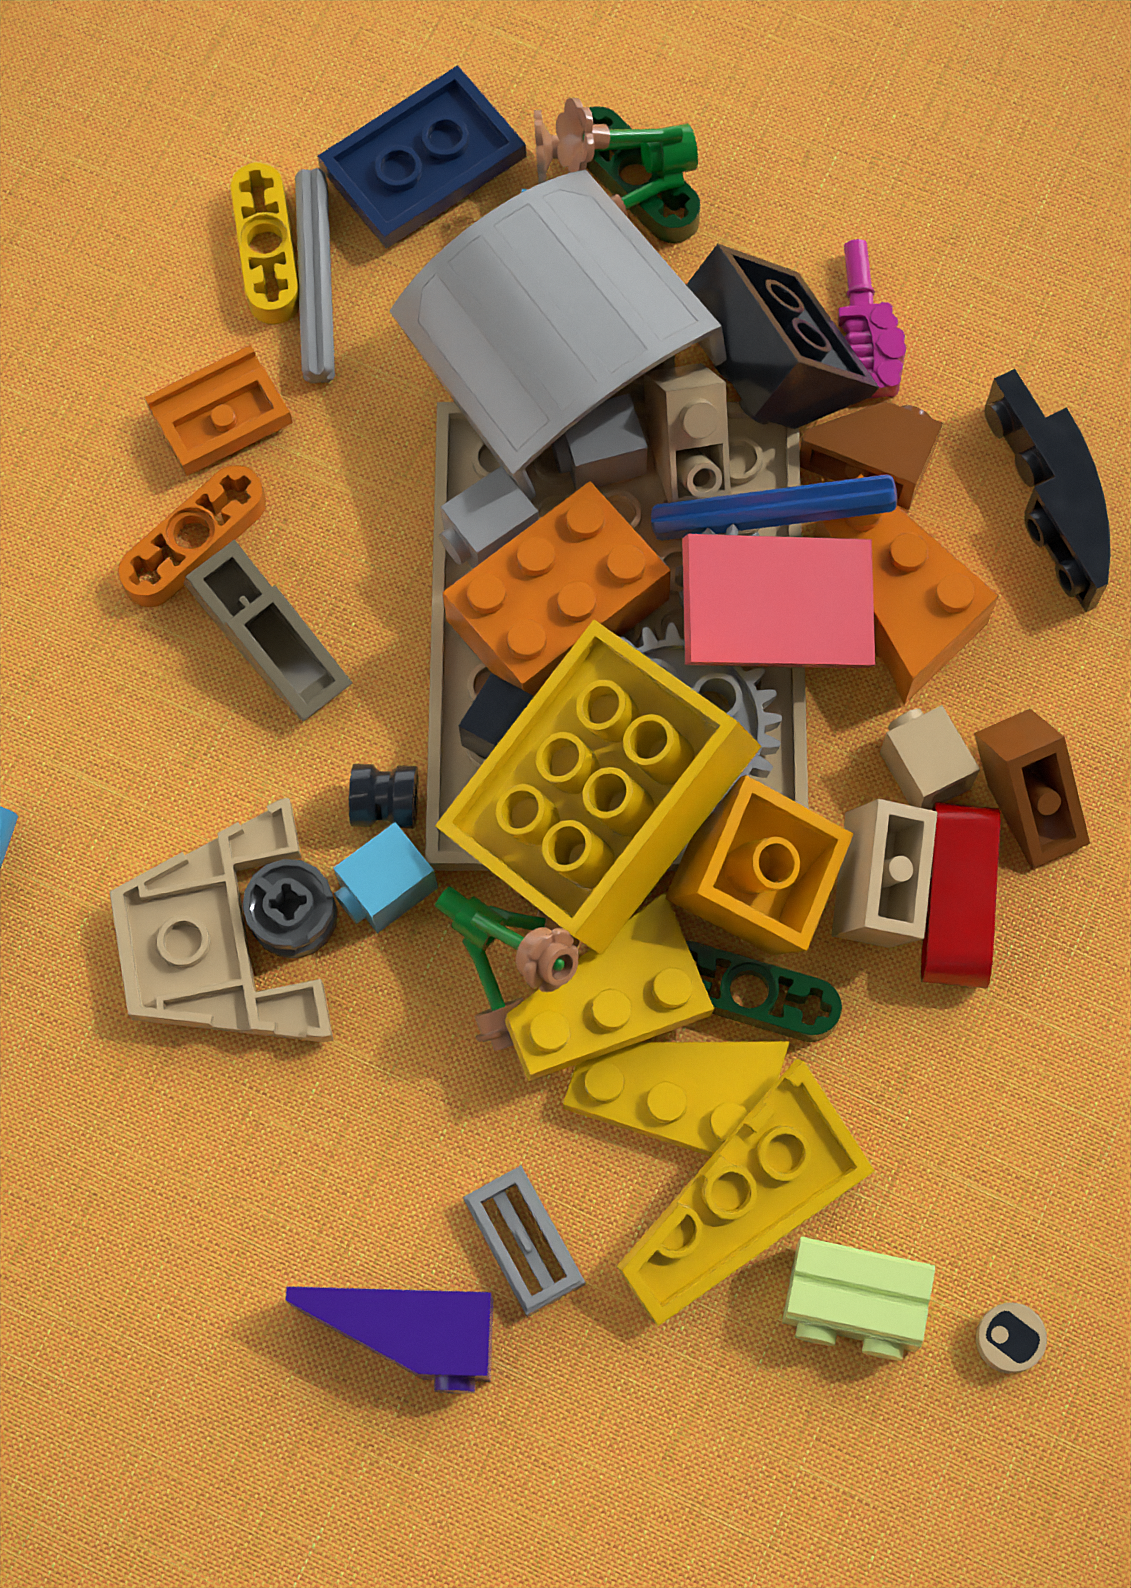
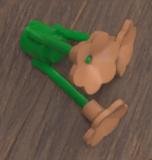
[534,98,698,215]

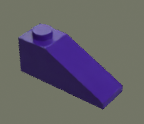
[285,1286,494,1394]

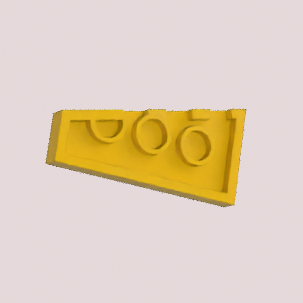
[616,1059,875,1326]

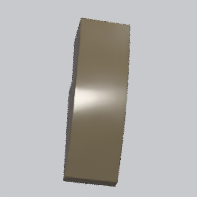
[183,539,352,722]

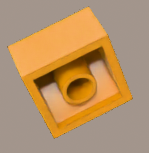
[665,775,853,955]

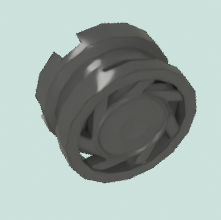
[243,859,338,958]

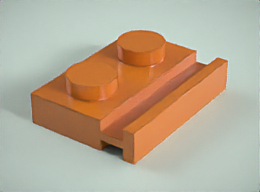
[144,344,293,476]

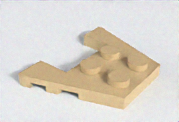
[110,798,334,1042]

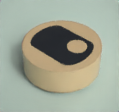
[975,1303,1047,1374]

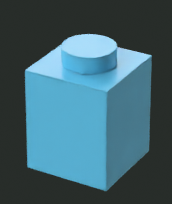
[333,822,438,934]

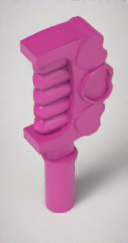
[838,239,906,399]

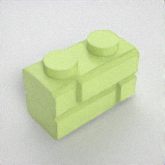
[782,1237,935,1361]

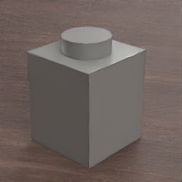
[551,393,647,491]
[439,466,539,568]

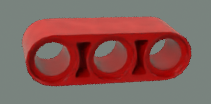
[920,802,1000,989]

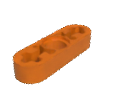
[118,465,266,607]

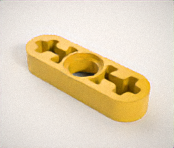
[230,162,299,324]

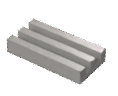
[463,1165,586,1318]

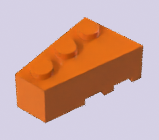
[814,474,999,705]

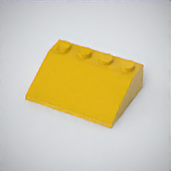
[435,620,762,955]

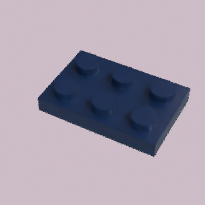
[317,65,527,249]

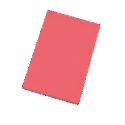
[682,534,875,668]

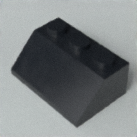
[686,243,880,429]

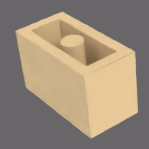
[831,799,937,948]

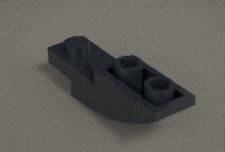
[985,369,1111,612]

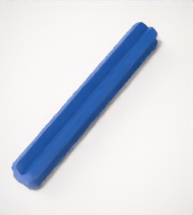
[651,474,897,541]

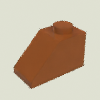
[799,401,943,510]
[974,709,1090,868]

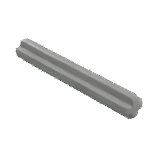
[295,168,335,384]

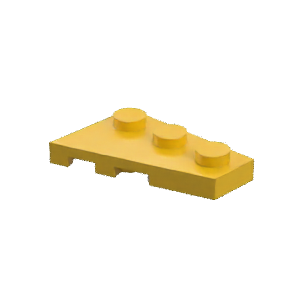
[505,892,714,1082]
[563,1041,790,1157]

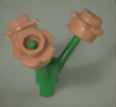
[435,886,580,1051]

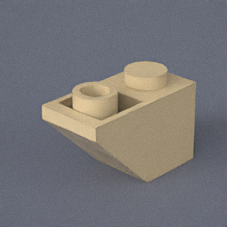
[643,363,731,503]

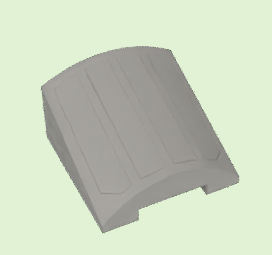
[390,170,727,501]

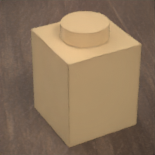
[880,705,980,810]

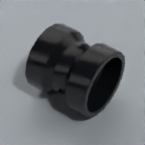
[349,763,419,829]

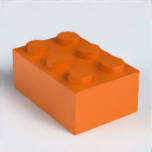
[442,481,671,696]

